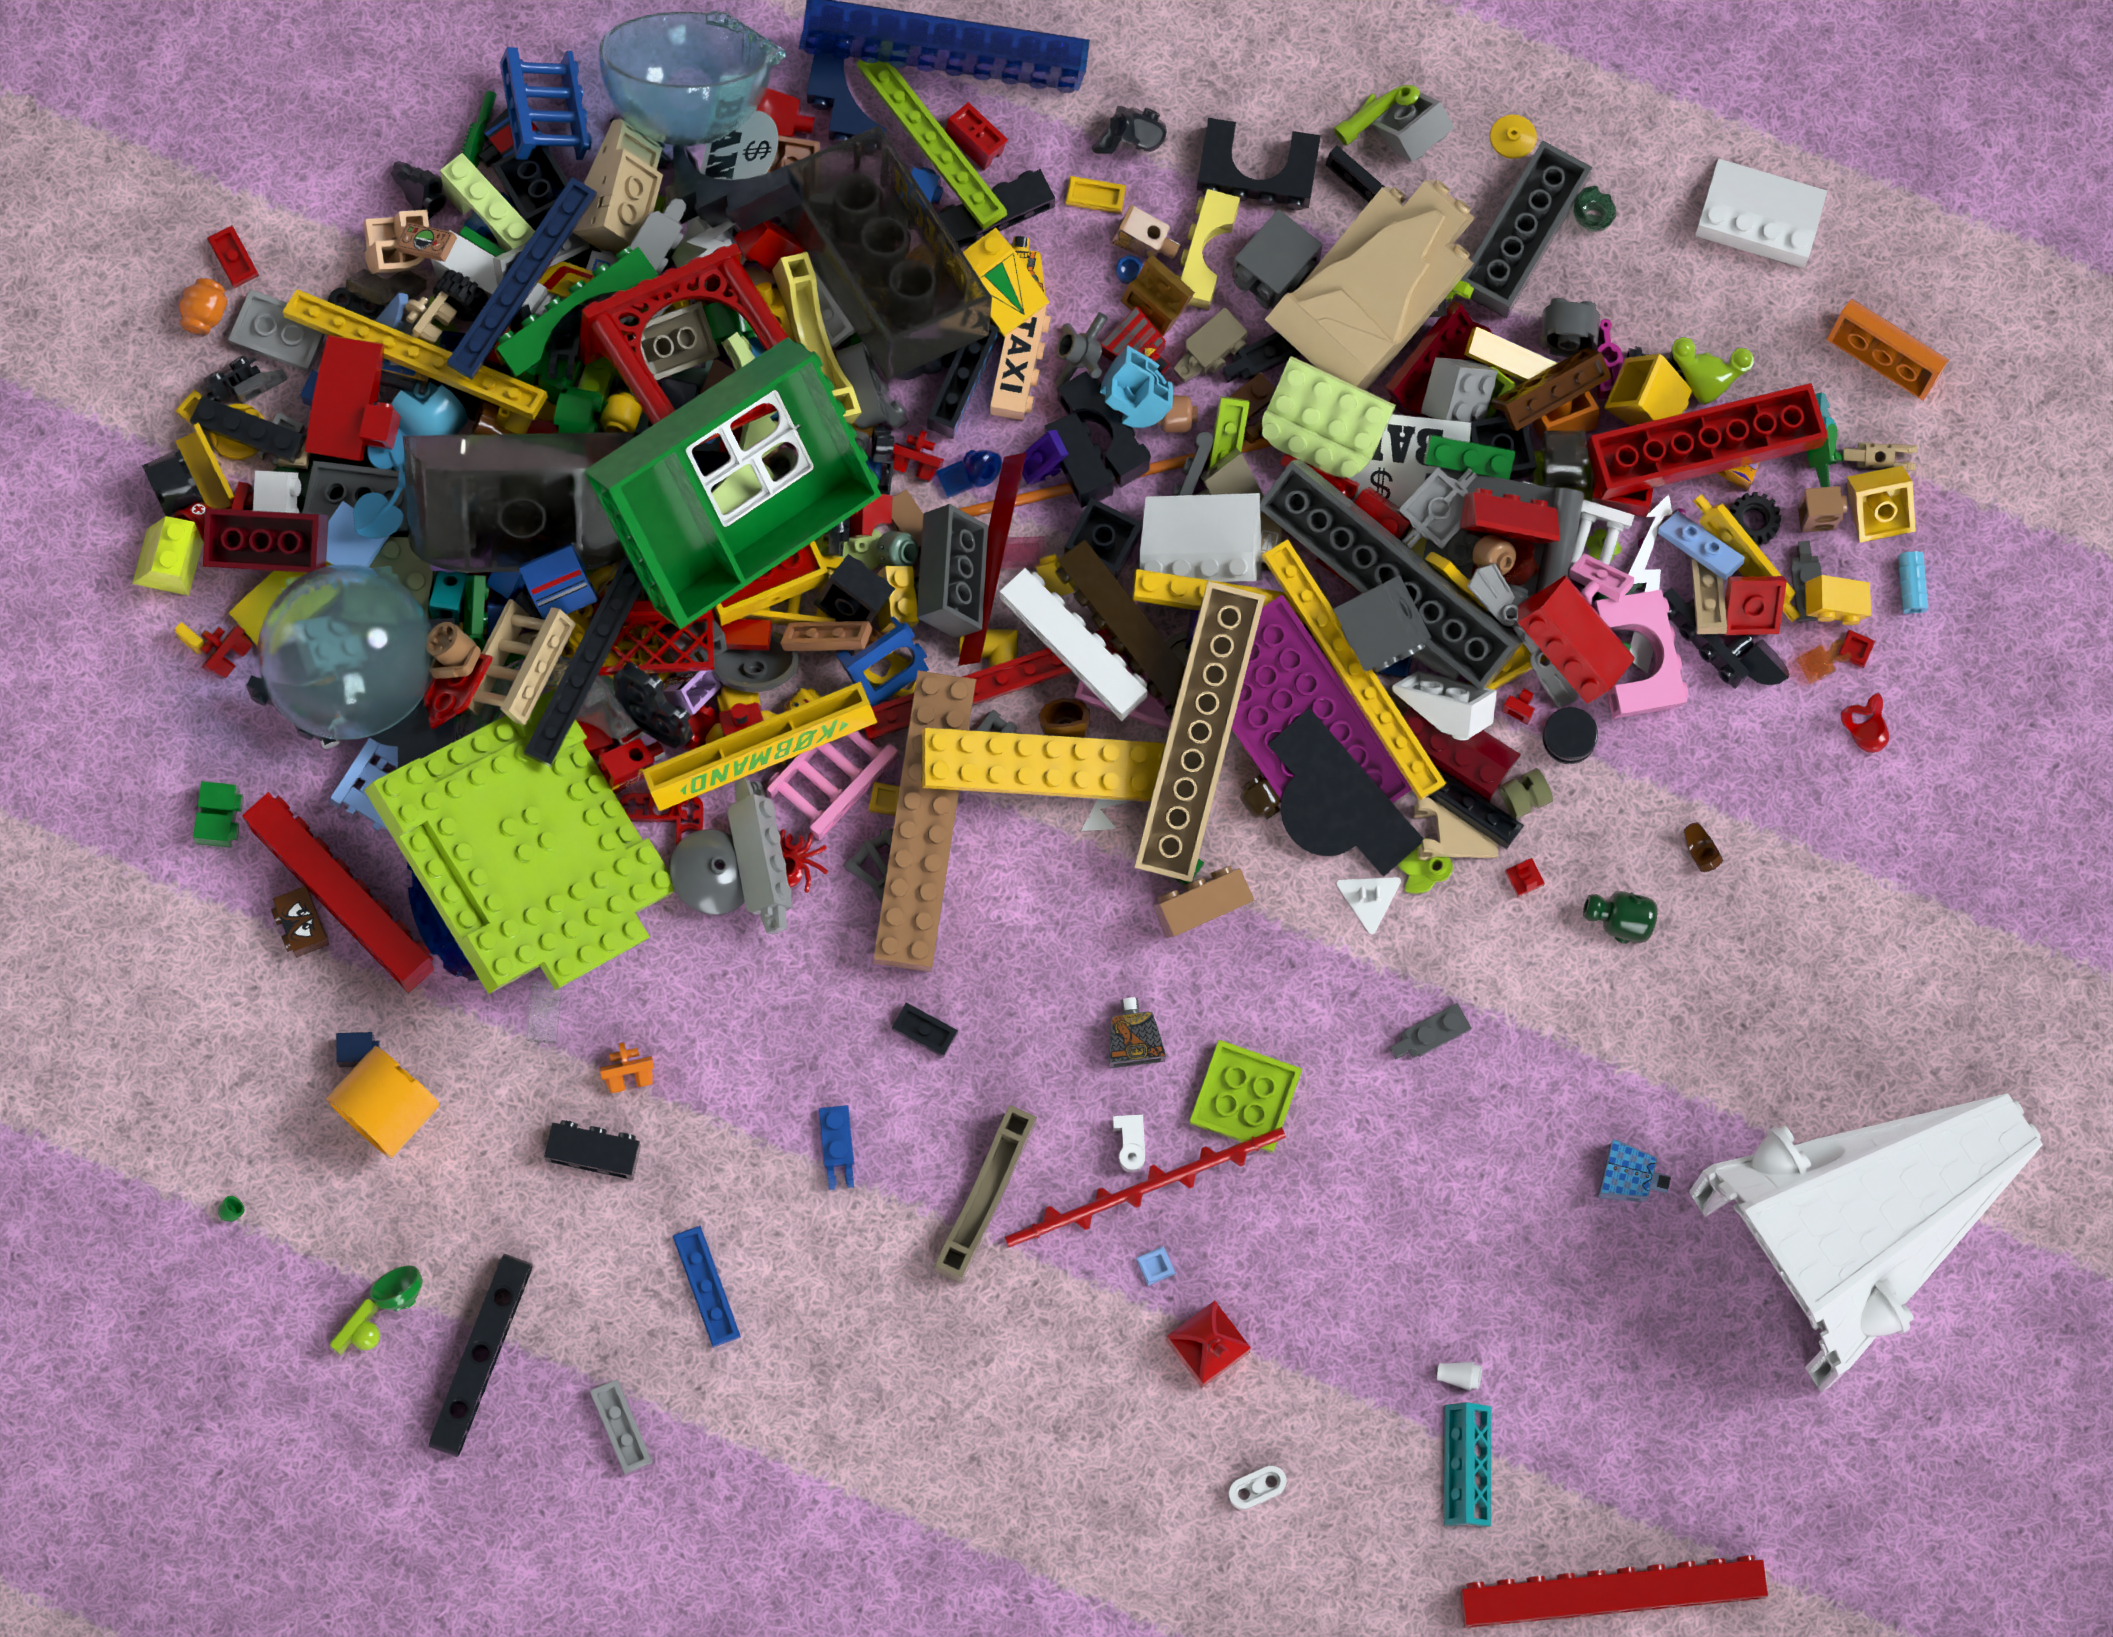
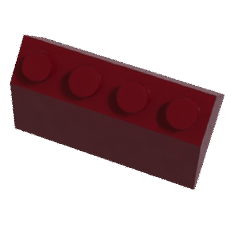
[1403,706,1521,802]

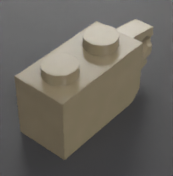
[1173,308,1248,383]

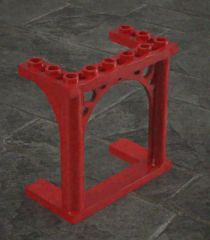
[579,243,789,447]

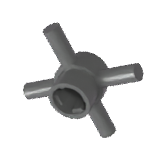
[1055,312,1108,387]

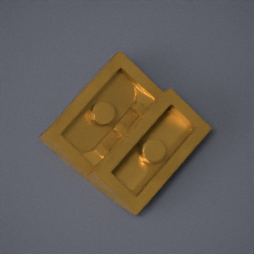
[1120,255,1195,337]

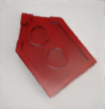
[423,653,493,729]

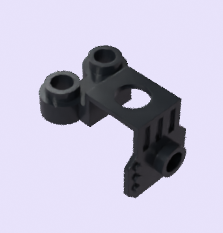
[871,426,894,495]

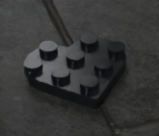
[613,662,693,749]

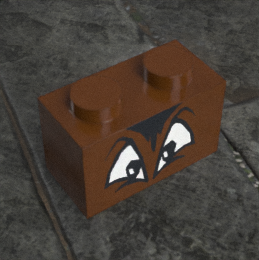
[271,886,329,958]

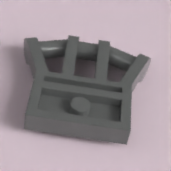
[843,828,893,904]

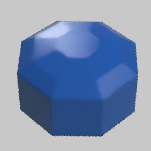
[1116,255,1143,284]

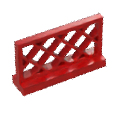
[594,601,715,676]

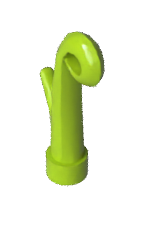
[1333,85,1420,146]

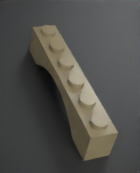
[934,1105,1037,1284]

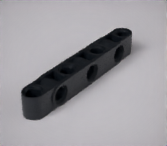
[429,1254,533,1457]

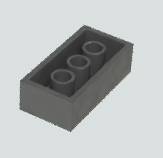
[917,504,988,638]

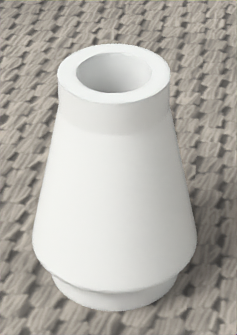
[1437,1362,1482,1391]

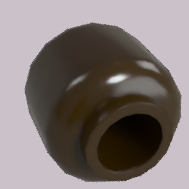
[1240,775,1281,820]

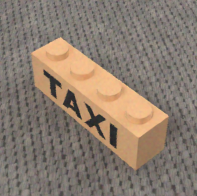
[990,306,1051,421]

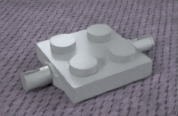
[1398,467,1478,550]

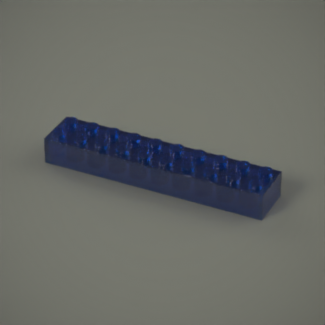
[798,0,1090,93]

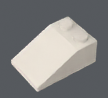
[1392,671,1497,740]

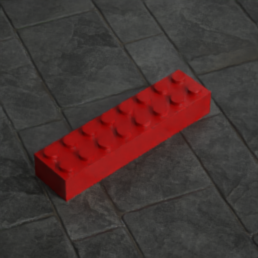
[1585,383,1828,500]
[242,792,434,994]

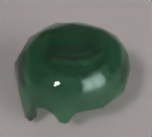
[1573,186,1616,232]

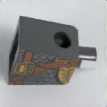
[1109,997,1166,1069]

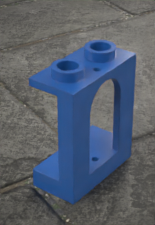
[836,616,929,707]

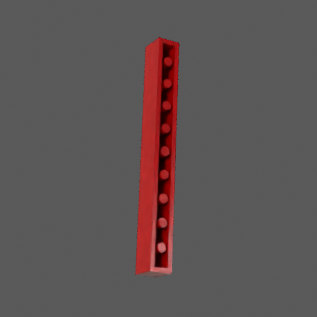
[1460,1555,1768,1628]

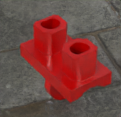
[892,430,944,481]
[200,625,253,678]

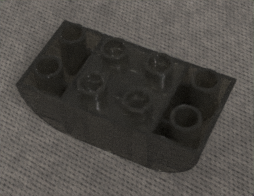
[403,432,640,573]

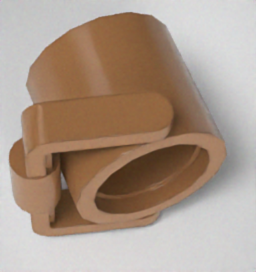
[425,622,481,679]

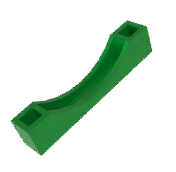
[495,246,659,377]

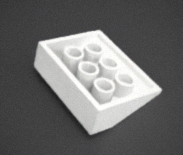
[1695,158,1827,268]
[1140,493,1262,582]

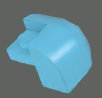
[1100,345,1173,428]
[391,382,468,451]

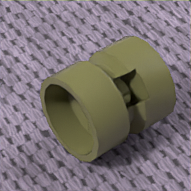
[1499,768,1553,820]

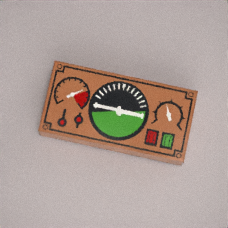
[395,222,457,262]

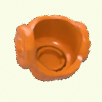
[178,278,227,335]

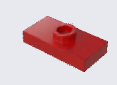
[207,225,259,288]

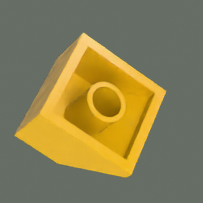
[1847,465,1916,543]

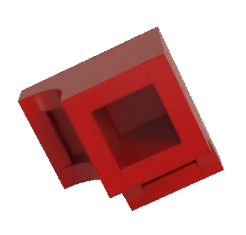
[849,494,893,539]

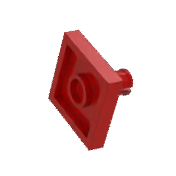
[1724,576,1787,635]

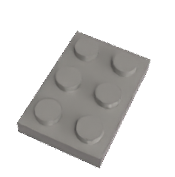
[228,289,326,372]

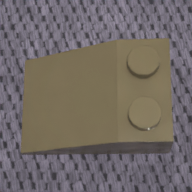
[623,302,720,380]

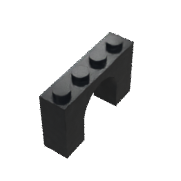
[1197,118,1321,210]

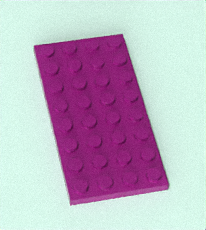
[1185,595,1412,803]

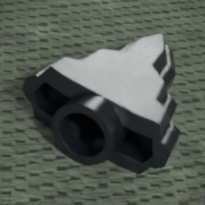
[391,161,447,220]

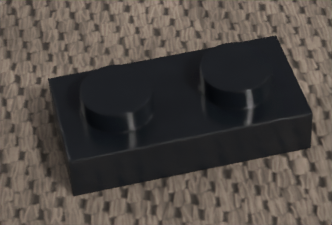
[892,1002,958,1058]

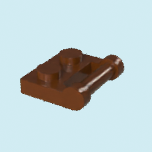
[1217,373,1276,444]

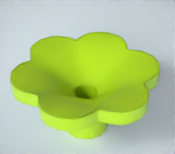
[1586,528,1621,562]

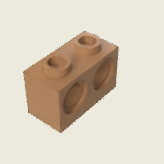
[1798,486,1847,533]

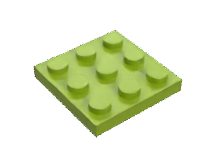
[1189,1040,1302,1153]

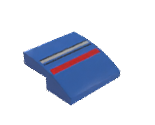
[519,543,598,620]

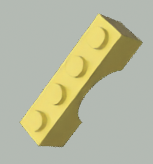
[1176,189,1240,310]

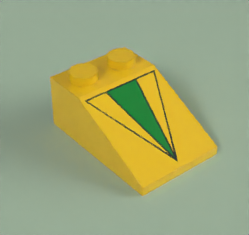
[950,228,1049,337]

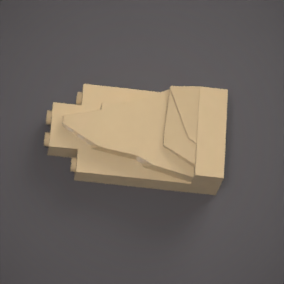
[1265,180,1475,391]

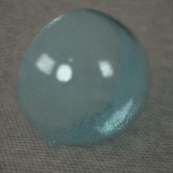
[599,11,786,146]
[257,564,434,740]

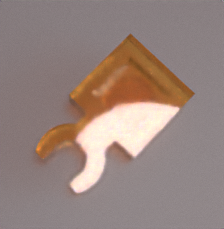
[1796,639,1852,685]

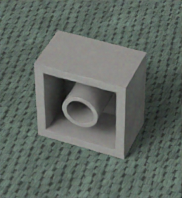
[1421,357,1498,422]

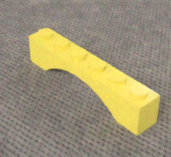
[772,252,862,424]

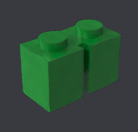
[193,781,244,848]

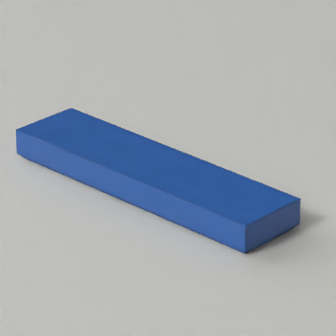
[672,1225,741,1348]

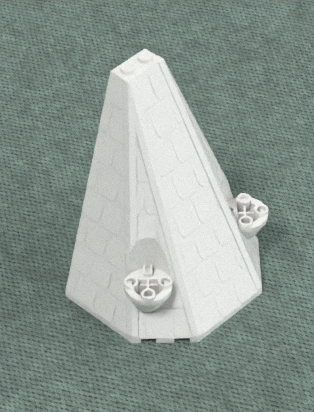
[1689,1093,2043,1393]

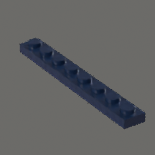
[447,177,597,380]

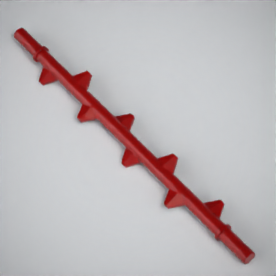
[1005,1127,1286,1248]

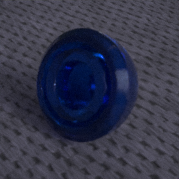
[963,450,1002,488]

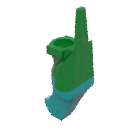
[1806,392,1843,487]

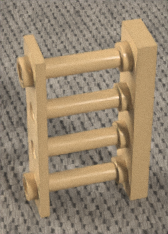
[467,599,576,725]

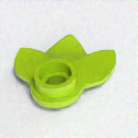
[1397,838,1453,894]

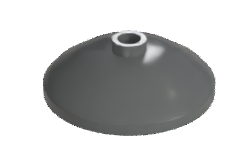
[713,631,799,693]
[669,829,745,915]

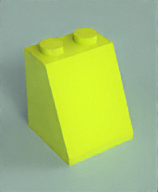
[132,516,203,596]

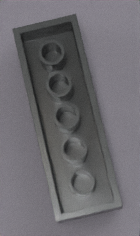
[1461,140,1592,319]

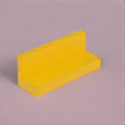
[175,422,234,509]

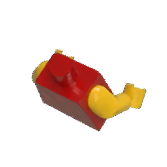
[706,702,797,765]

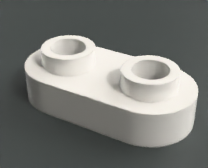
[1229,1466,1287,1510]

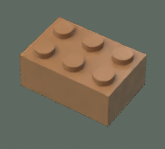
[1153,865,1255,938]

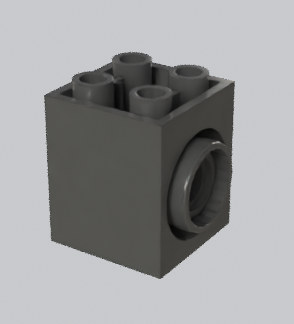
[1232,209,1323,310]
[1333,575,1431,672]

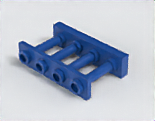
[500,47,592,160]

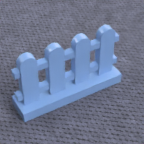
[329,738,398,831]

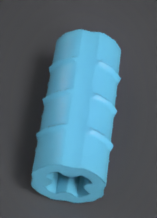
[1898,551,1928,614]

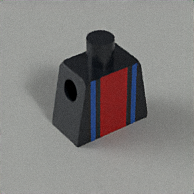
[477,108,549,168]

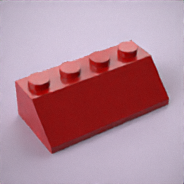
[1517,575,1635,704]

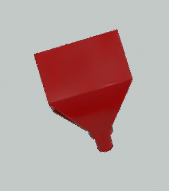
[1166,1300,1251,1388]

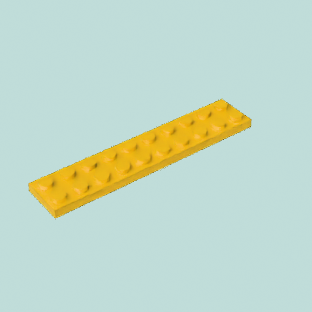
[922,728,1165,802]

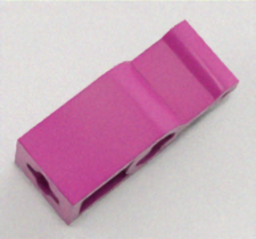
[1596,319,1623,399]

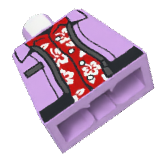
[661,670,721,715]

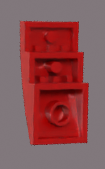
[305,335,385,461]

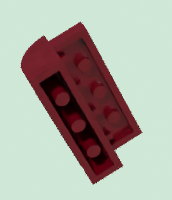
[1385,301,1493,419]

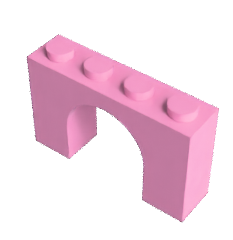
[1591,589,1688,719]

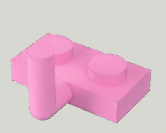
[1568,553,1635,605]

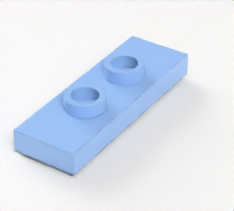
[1658,510,1745,581]

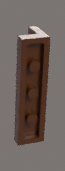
[1491,348,1612,431]

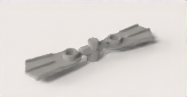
[1467,563,1578,708]

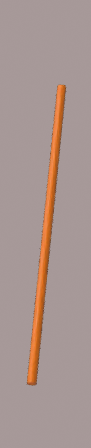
[958,437,1272,517]

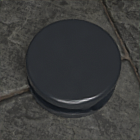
[1542,707,1598,764]

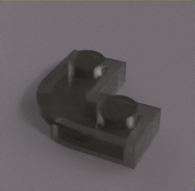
[345,268,427,306]

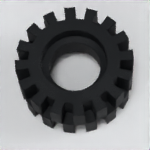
[432,270,488,322]
[1729,492,1781,547]

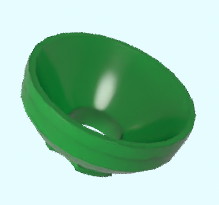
[370,1265,423,1312]

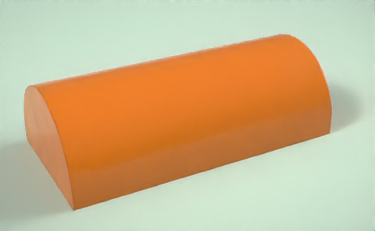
[1827,299,1949,401]

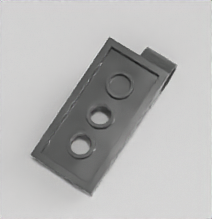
[303,461,437,540]

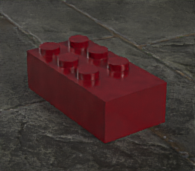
[203,508,329,573]

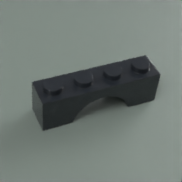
[1057,371,1151,488]

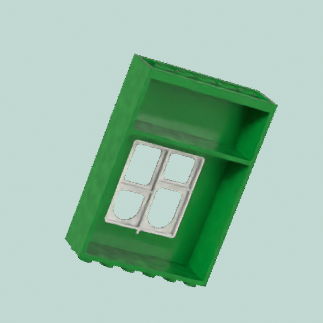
[584,337,882,630]

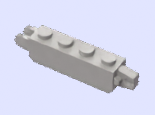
[595,198,686,324]
[728,778,793,935]

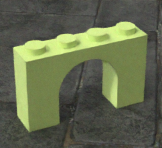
[440,153,535,252]

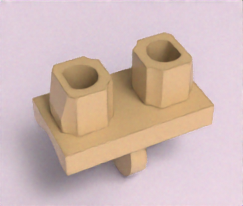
[405,291,457,345]

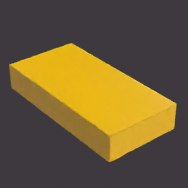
[1065,176,1126,214]

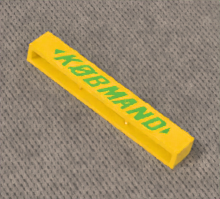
[642,681,877,811]

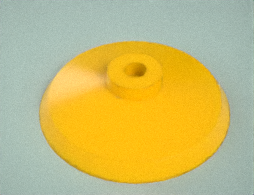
[1490,114,1537,159]

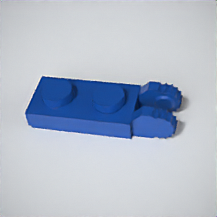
[819,1105,854,1190]

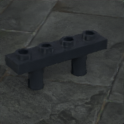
[1663,587,1754,689]

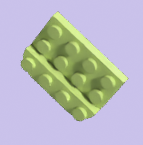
[1262,356,1396,478]

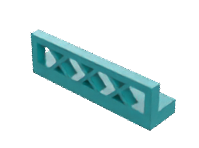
[1444,1402,1492,1527]

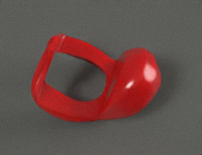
[1841,693,1889,753]

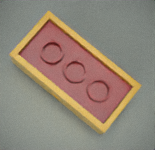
[714,540,829,626]

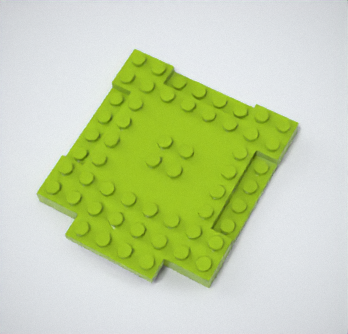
[364,688,675,994]

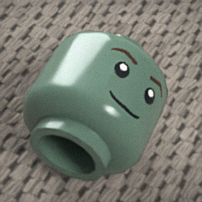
[876,531,919,567]

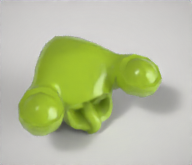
[1671,337,1754,405]

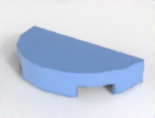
[375,293,408,331]

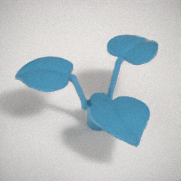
[353,428,484,539]

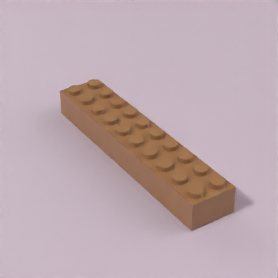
[873,670,976,972]

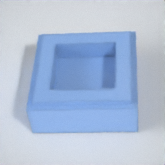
[1136,1246,1176,1286]

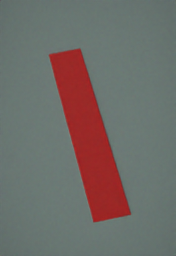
[958,452,1026,666]

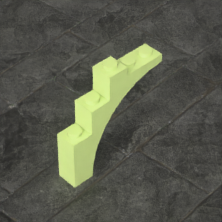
[711,332,784,514]

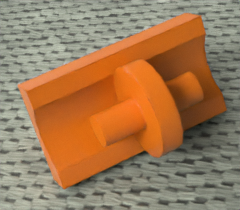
[600,1042,654,1094]

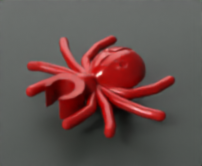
[780,829,828,893]

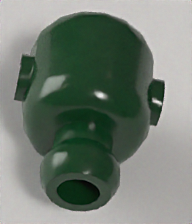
[1583,891,1658,944]

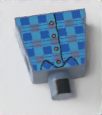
[1597,1139,1671,1202]

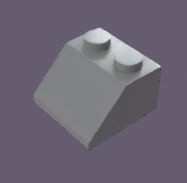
[1370,92,1455,162]

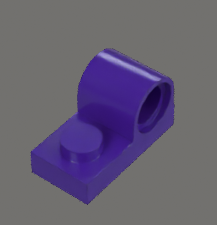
[1022,430,1069,485]

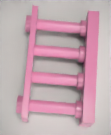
[767,731,898,841]

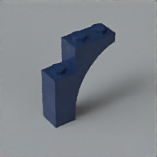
[806,31,887,151]

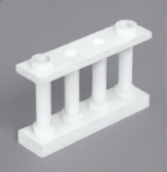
[1523,481,1635,568]

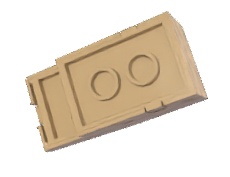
[572,119,663,255]

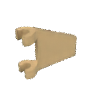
[1413,797,1498,860]

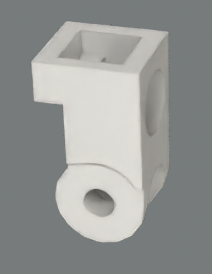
[1113,1115,1145,1173]

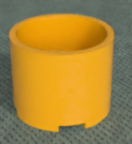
[325,1046,439,1159]

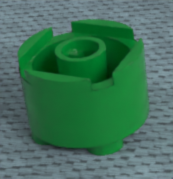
[703,302,758,347]
[553,386,605,448]

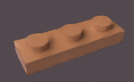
[781,621,872,651]

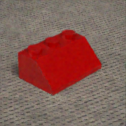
[1459,488,1560,544]

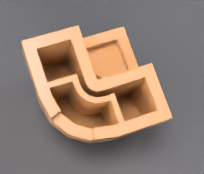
[363,210,429,274]

